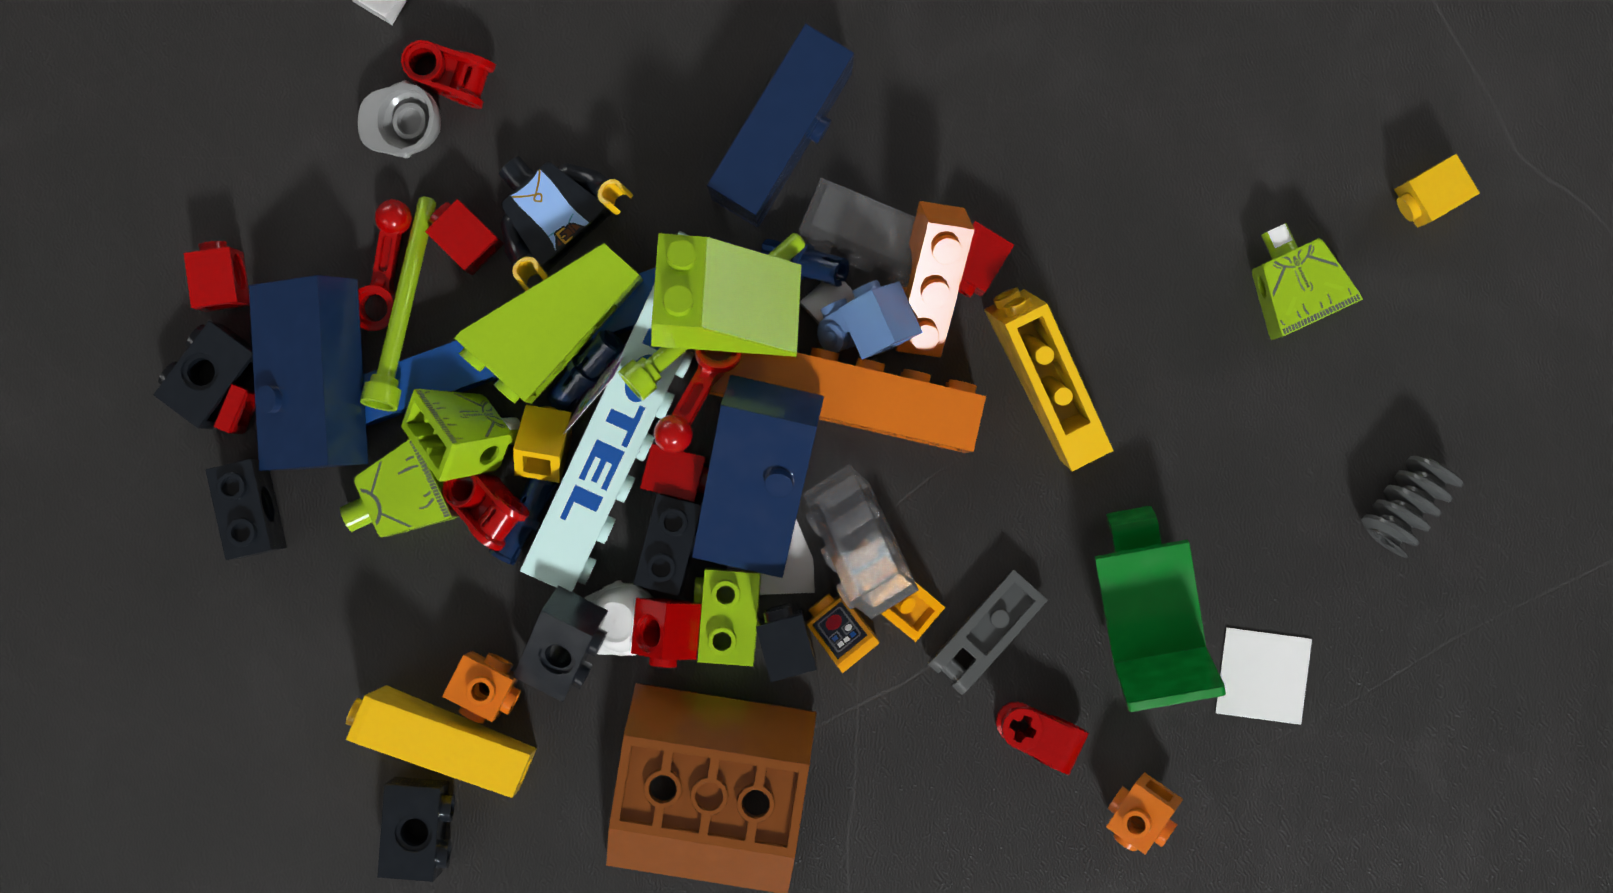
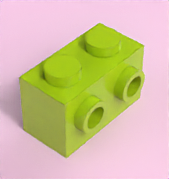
[694,567,761,667]

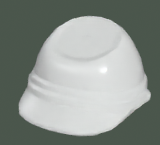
[584,580,654,656]

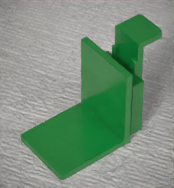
[1094,506,1226,712]

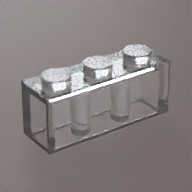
[799,178,915,287]
[803,464,919,619]

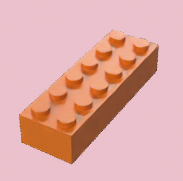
[705,348,986,453]

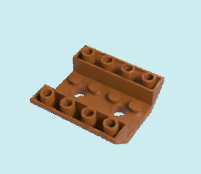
[606,682,817,893]

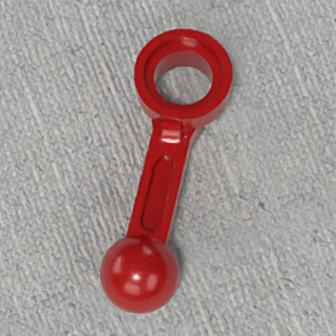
[358,199,412,331]
[654,350,742,453]

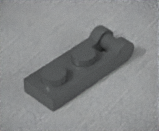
[927,569,1048,695]

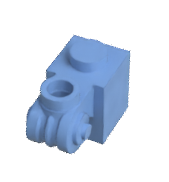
[817,280,923,360]

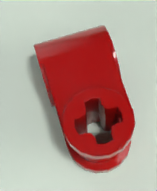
[401,40,496,109]
[442,473,530,551]
[995,701,1089,775]

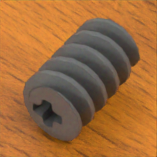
[1361,456,1464,558]

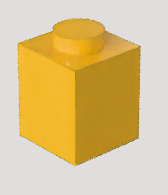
[1394,154,1480,228]
[513,405,572,483]

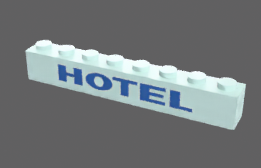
[520,231,694,592]

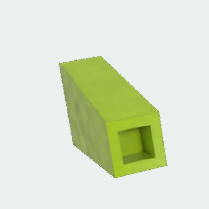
[454,243,643,404]

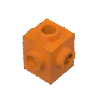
[442,651,521,724]
[1106,772,1183,855]

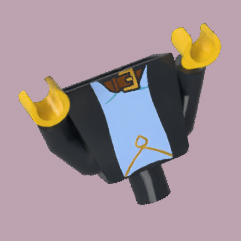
[499,156,633,291]

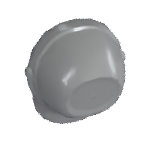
[358,80,441,158]

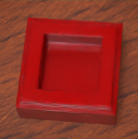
[214,384,256,434]

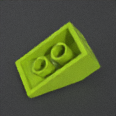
[651,233,801,357]

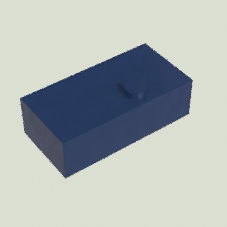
[707,23,854,228]
[249,275,368,471]
[692,375,824,578]

